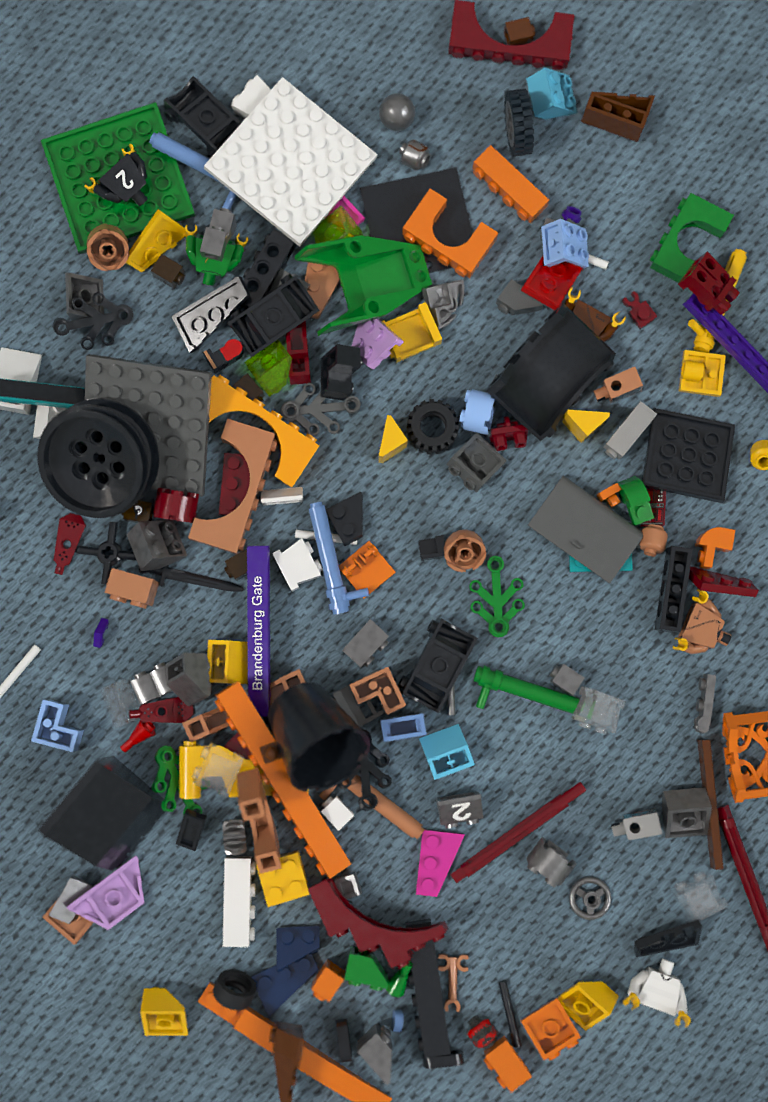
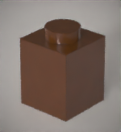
[503,17,536,46]

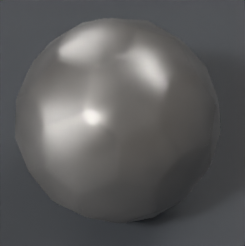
[379,93,415,131]

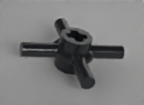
[77,522,137,585]

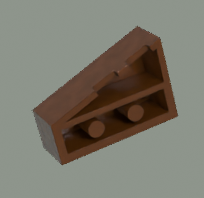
[581,92,655,142]

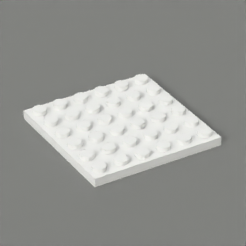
[204,77,377,247]

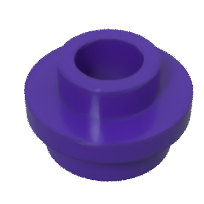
[562,206,582,224]

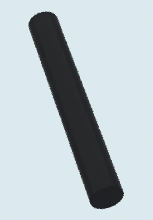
[498,980,522,1048]

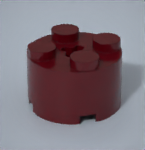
[154,488,199,523]

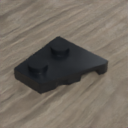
[326,492,363,546]

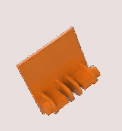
[339,541,396,599]

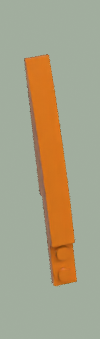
[198,981,392,1102]

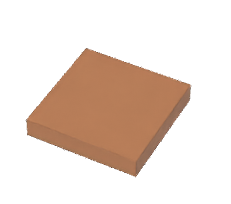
[42,900,94,945]

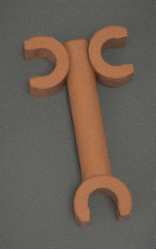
[438,953,469,1012]

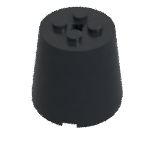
[268,682,370,792]

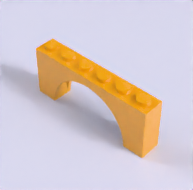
[209,375,320,487]

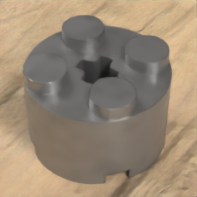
[526,837,576,888]

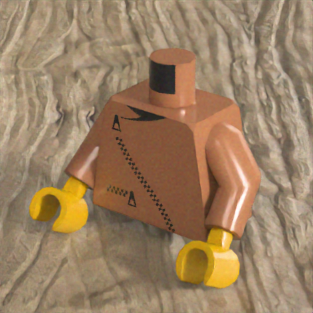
[673,589,731,654]

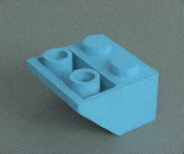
[526,68,577,119]
[419,724,475,780]

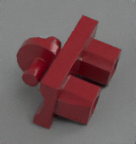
[489,416,528,451]

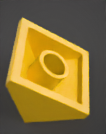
[562,410,610,443]
[379,415,408,463]

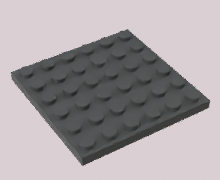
[83,354,212,497]

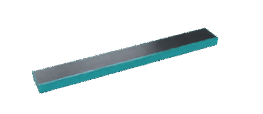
[0,378,85,408]

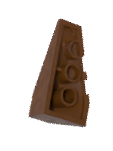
[269,1021,305,1102]

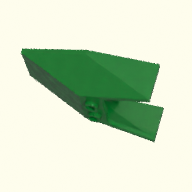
[294,235,432,336]

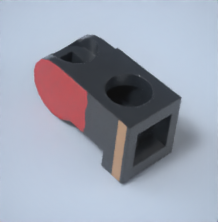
[202,339,244,374]

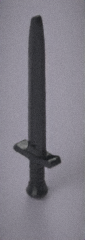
[139,565,244,592]

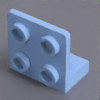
[541,219,589,268]

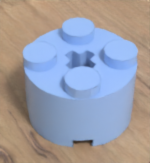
[460,389,497,435]

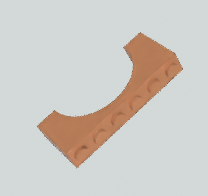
[188,419,278,554]

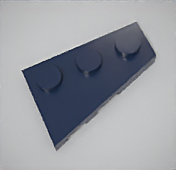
[251,954,319,1017]

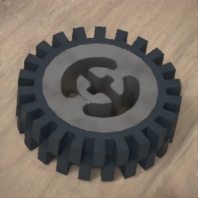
[504,88,534,157]

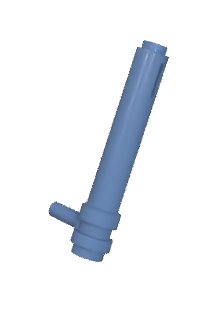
[149,132,237,210]
[309,502,369,615]

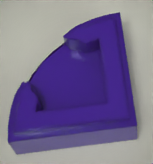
[93,618,109,648]

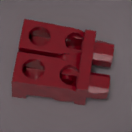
[678,251,740,315]

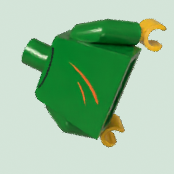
[185,224,248,286]

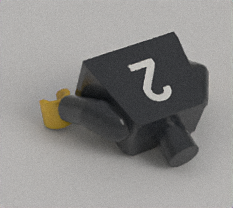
[84,144,148,207]

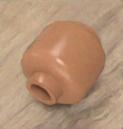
[640,524,668,557]

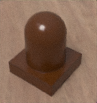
[259,741,282,764]

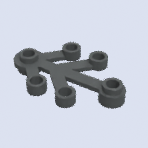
[280,383,360,436]

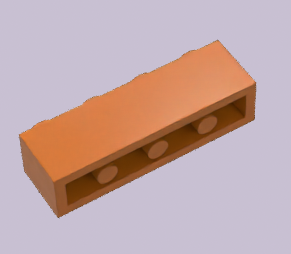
[472,145,549,223]

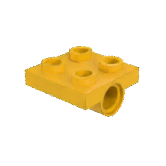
[679,350,726,397]

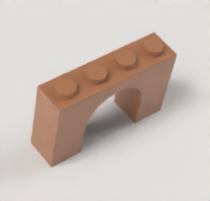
[237,768,281,874]

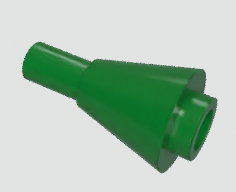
[386,961,413,997]

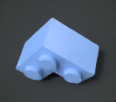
[31,699,84,752]

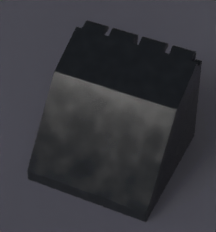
[38,756,168,871]

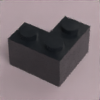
[320,344,362,401]

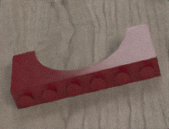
[448,0,575,70]

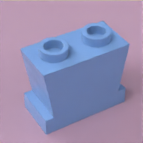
[380,713,426,742]

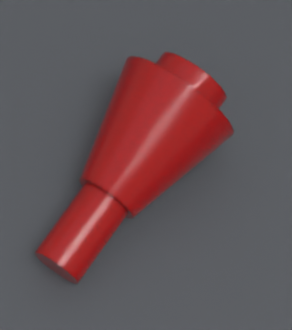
[120,720,156,753]

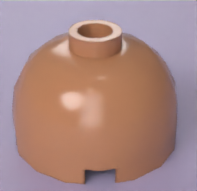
[444,529,486,572]

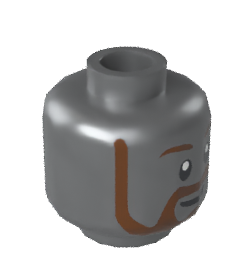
[399,139,431,171]

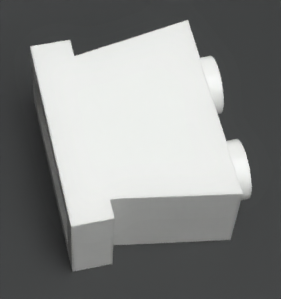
[232,75,271,119]
[272,538,323,592]

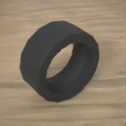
[213,969,257,1011]

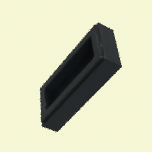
[176,809,207,851]

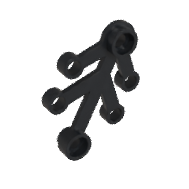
[52,292,133,350]
[338,729,392,811]

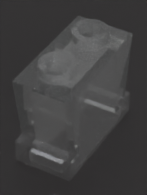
[571,686,626,735]
[192,742,245,798]
[671,871,728,923]

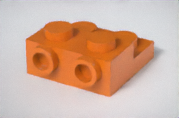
[520,997,581,1061]

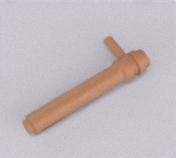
[319,775,424,839]

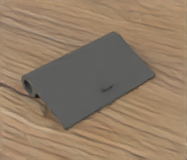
[528,475,643,584]

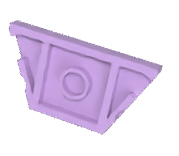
[352,318,404,369]
[67,856,144,930]

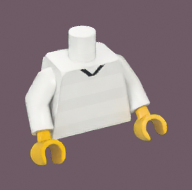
[623,958,691,1028]

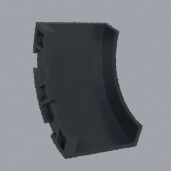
[486,303,616,441]

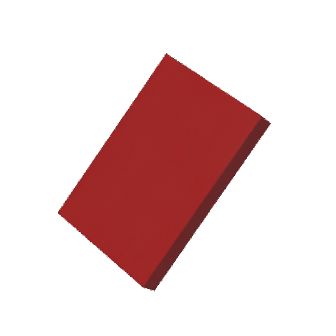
[521,256,583,310]

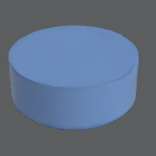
[391,1009,404,1032]

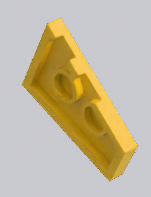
[126,209,190,273]

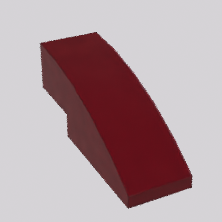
[286,320,311,385]

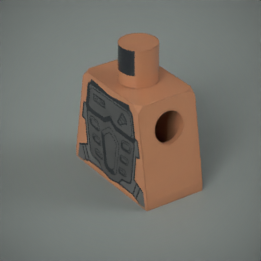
[593,367,643,403]

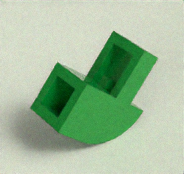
[617,476,654,525]

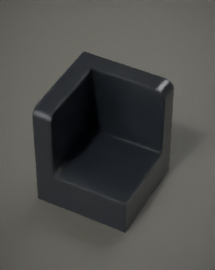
[418,535,445,561]

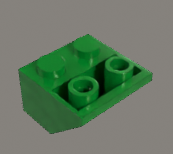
[344,946,388,991]

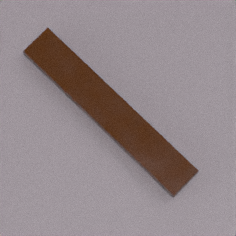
[697,739,724,870]

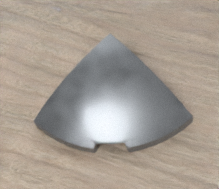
[422,280,464,329]

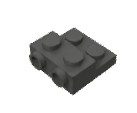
[447,433,507,493]

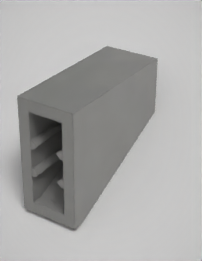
[603,401,657,460]

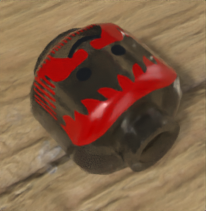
[466,1015,498,1050]

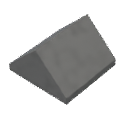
[65,272,104,320]

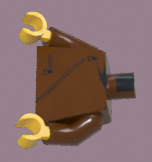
[565,287,626,342]

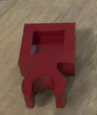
[622,291,657,329]

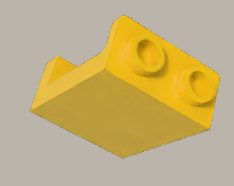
[382,302,442,363]

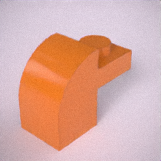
[695,527,736,569]

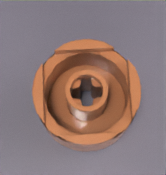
[87,224,129,271]

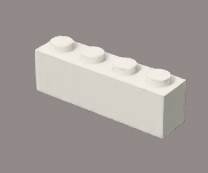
[223,856,256,947]

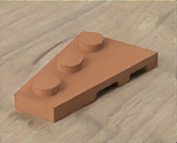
[305,262,340,319]

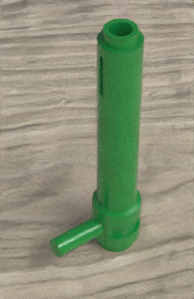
[473,665,586,715]

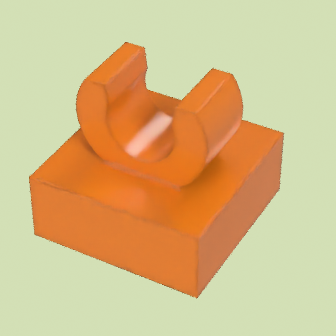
[596,483,621,508]

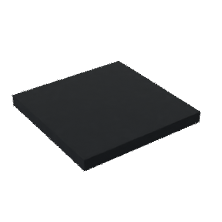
[642,408,735,503]

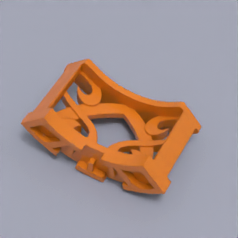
[722,711,768,803]

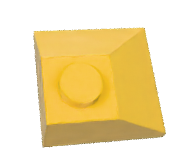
[557,981,619,1031]
[140,987,188,1036]

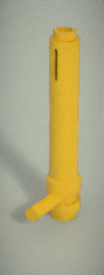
[688,249,747,353]

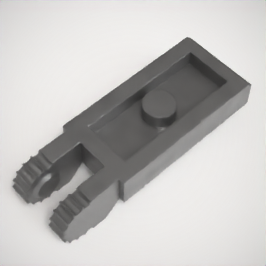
[693,674,716,734]

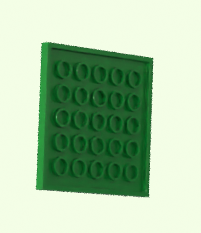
[41,102,196,254]

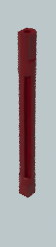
[450,782,586,883]
[717,804,768,951]

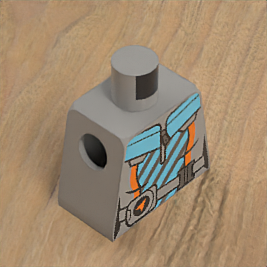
[611,808,662,840]

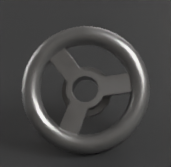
[569,877,611,920]

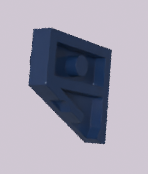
[276,926,320,972]

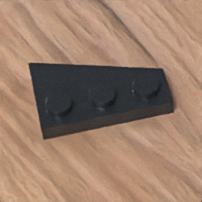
[634,919,702,958]

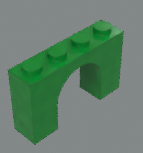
[650,192,734,283]

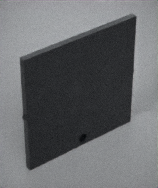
[360,167,472,273]

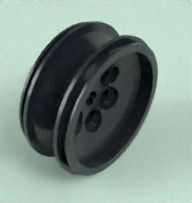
[37,398,160,518]

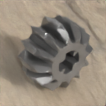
[222,819,247,856]

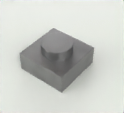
[334,873,362,899]

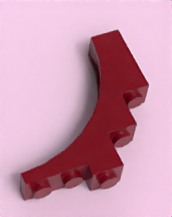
[308,878,449,968]

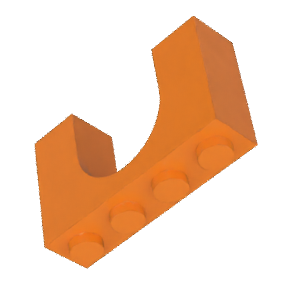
[402,188,498,279]

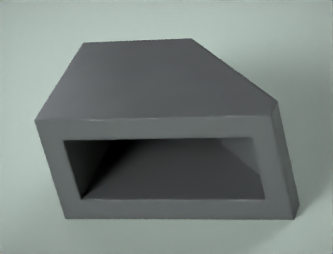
[496,279,544,315]

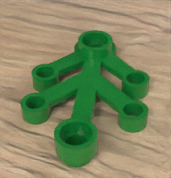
[469,556,525,637]
[152,746,210,815]

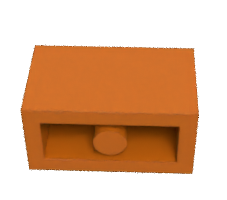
[311,959,345,1002]
[483,1036,532,1093]

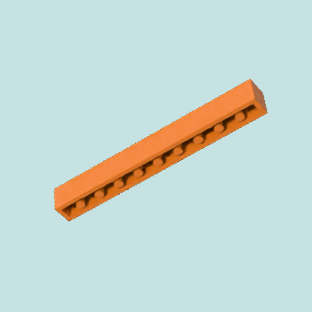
[214,681,351,879]

